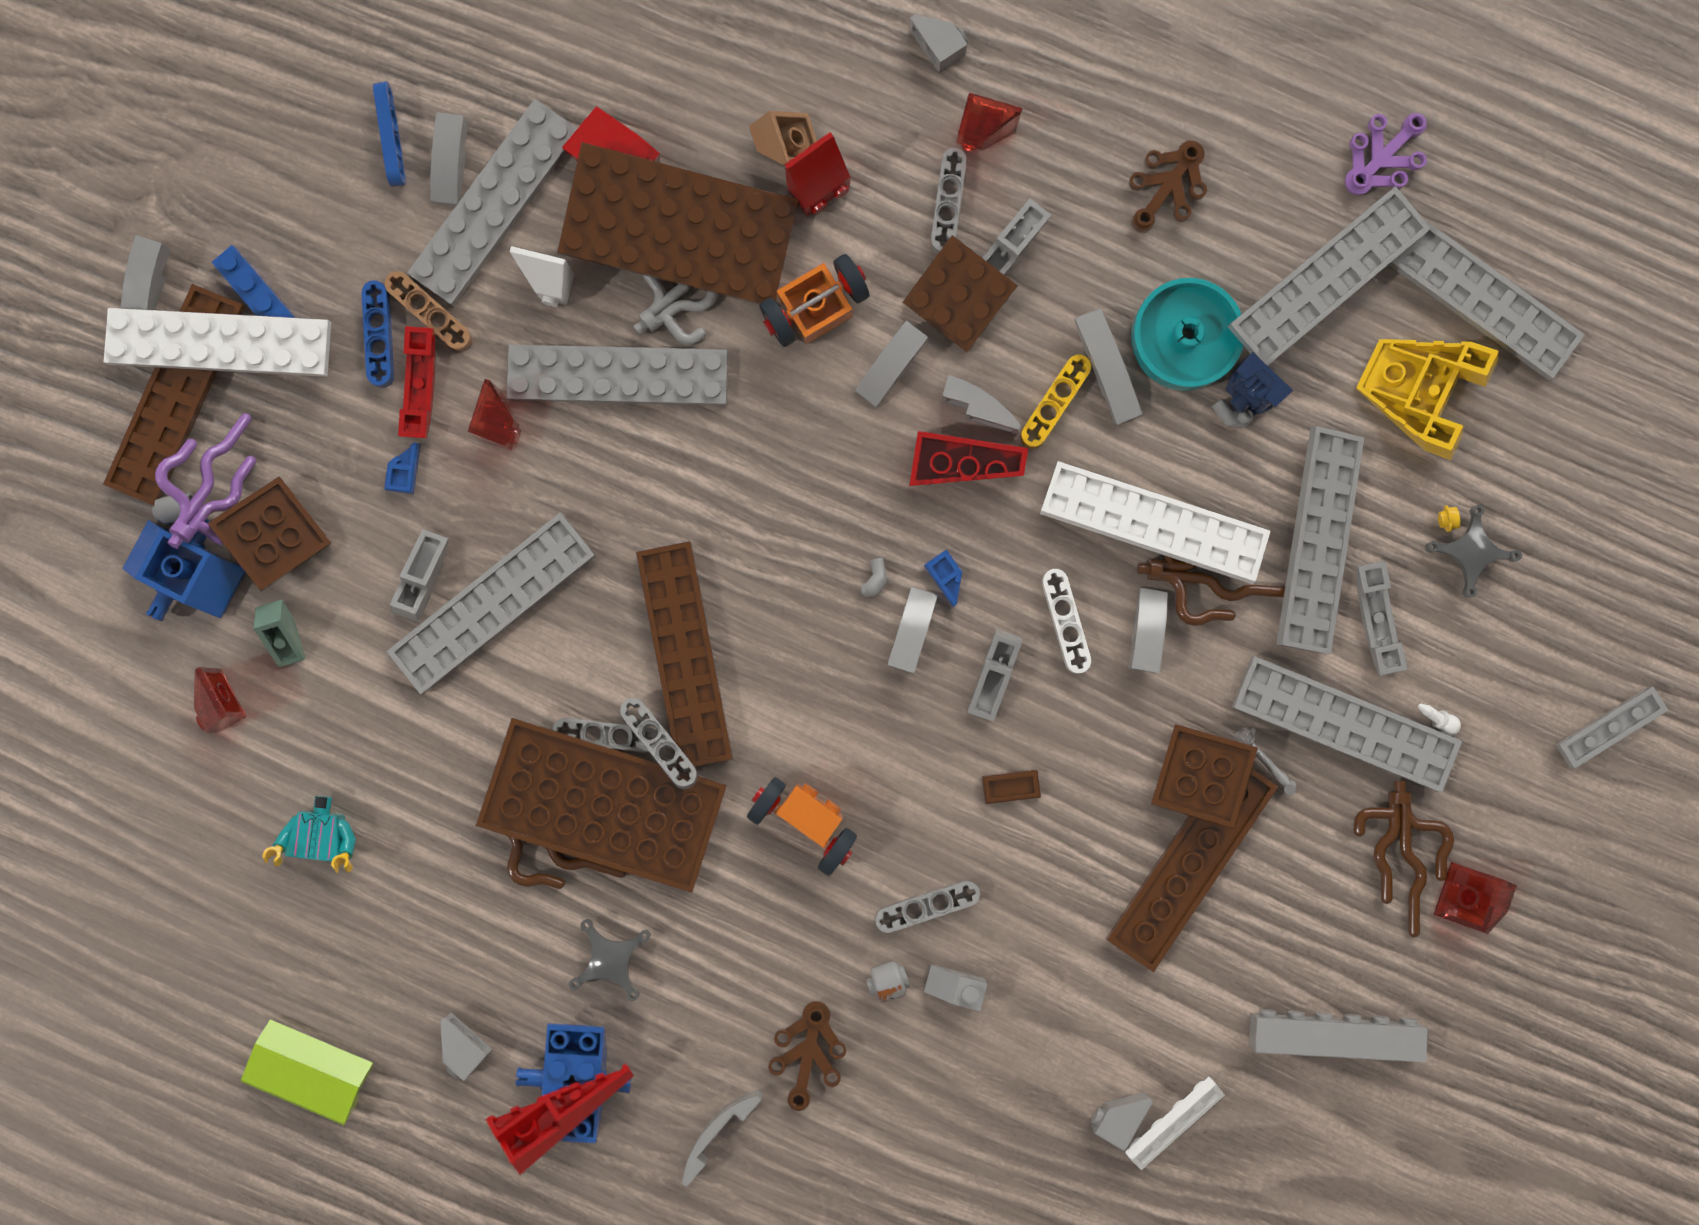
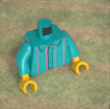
[263,796,356,873]

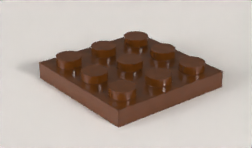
[902,235,1018,352]
[208,476,331,592]
[1151,724,1258,830]

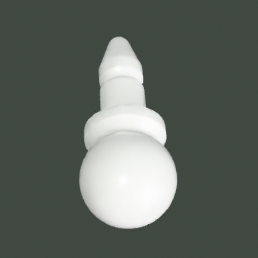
[1418,704,1461,736]

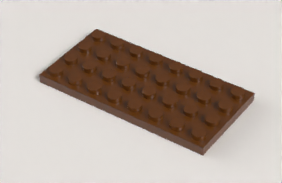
[557,142,798,305]
[476,718,727,893]

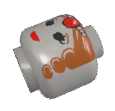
[867,961,910,1002]

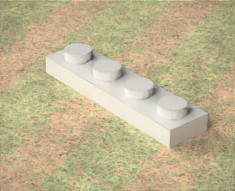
[1125,1077,1225,1170]

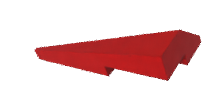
[485,1064,634,1175]

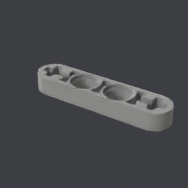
[931,147,967,254]
[620,698,697,789]
[552,718,658,752]
[875,880,980,933]

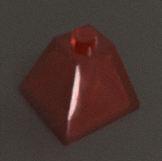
[956,93,1022,151]
[467,379,521,451]
[194,667,247,733]
[1433,862,1517,934]

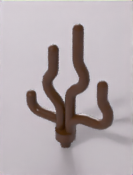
[1137,556,1285,626]
[1353,780,1454,938]
[505,835,627,889]

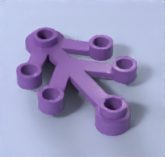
[1345,113,1427,195]

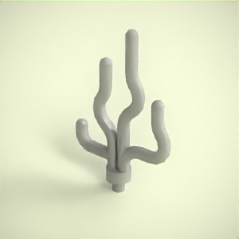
[633,275,719,345]

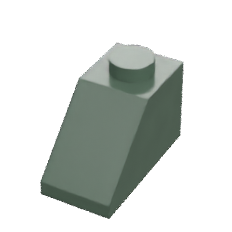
[254,599,305,668]

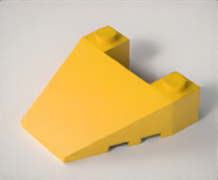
[1356,339,1499,460]

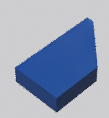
[384,442,421,494]
[924,549,962,607]

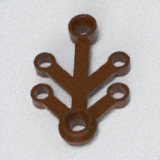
[1129,140,1207,233]
[768,1001,846,1111]

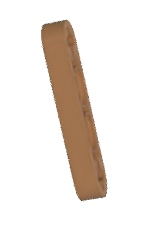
[385,271,473,352]

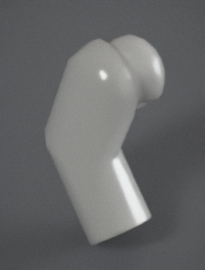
[1212,399,1254,428]
[861,558,887,597]

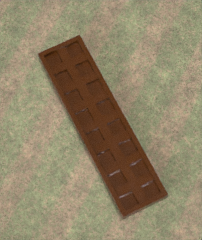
[103,284,246,506]
[636,541,733,770]

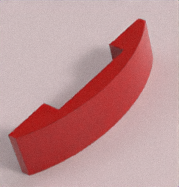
[398,326,435,439]

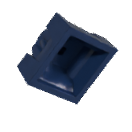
[1225,352,1293,416]

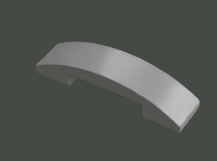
[1357,561,1408,676]
[682,1090,763,1187]

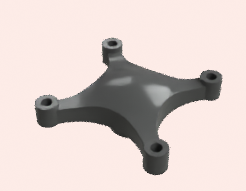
[1425,505,1522,598]
[569,919,651,1001]

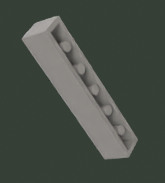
[1249,1009,1427,1062]

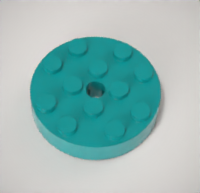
[1131,278,1243,391]

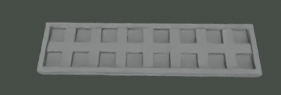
[407,99,577,307]
[1227,186,1431,366]
[1388,220,1585,381]
[507,344,728,406]
[1276,426,1364,655]
[386,513,596,695]
[1231,656,1462,793]

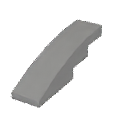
[982,199,1051,275]
[1074,308,1142,425]

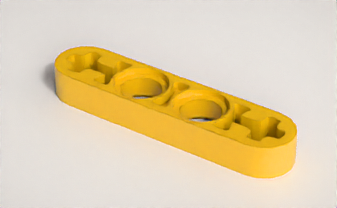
[1020,354,1091,449]

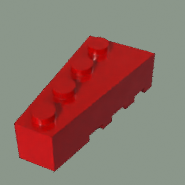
[909,431,1028,486]

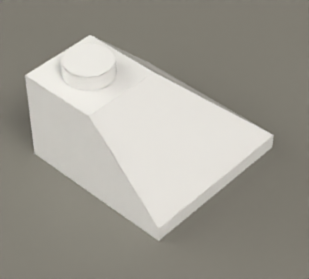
[510,246,575,307]

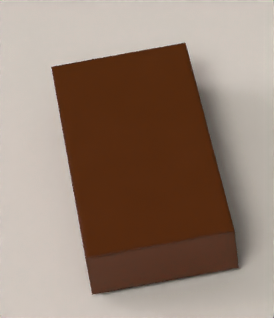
[982,770,1041,804]

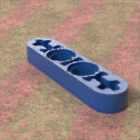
[373,81,406,187]
[361,280,394,388]

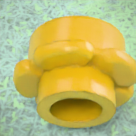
[1438,505,1460,532]

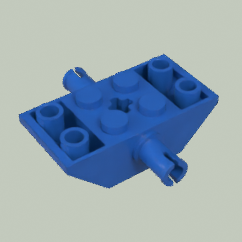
[122,518,245,621]
[515,1023,632,1143]

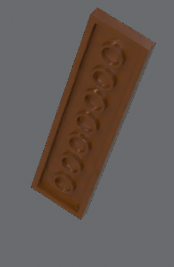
[1105,769,1278,973]

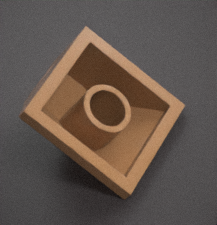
[749,111,817,165]

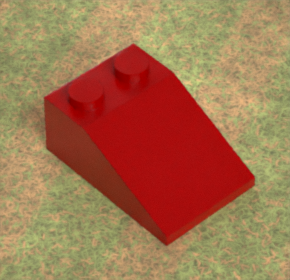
[562,106,660,162]
[785,132,851,217]

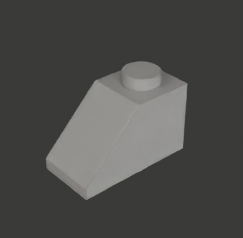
[909,15,968,72]
[924,964,987,1011]
[441,1013,493,1081]
[1091,1092,1153,1151]

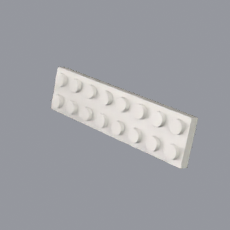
[104,308,331,377]
[1040,461,1271,584]

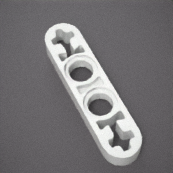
[1042,569,1091,674]

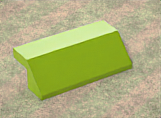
[241,1019,373,1126]

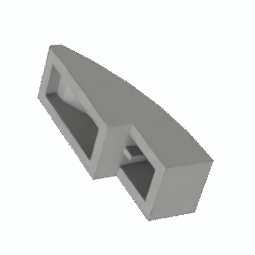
[430,112,469,206]
[121,235,171,310]
[855,320,928,408]
[941,375,1021,434]
[389,529,449,622]
[887,587,938,674]
[1128,588,1168,674]
[967,629,1022,722]

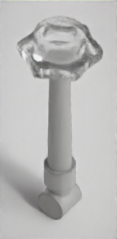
[1233,727,1297,795]

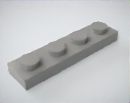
[1555,687,1668,769]

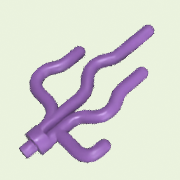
[155,413,256,549]

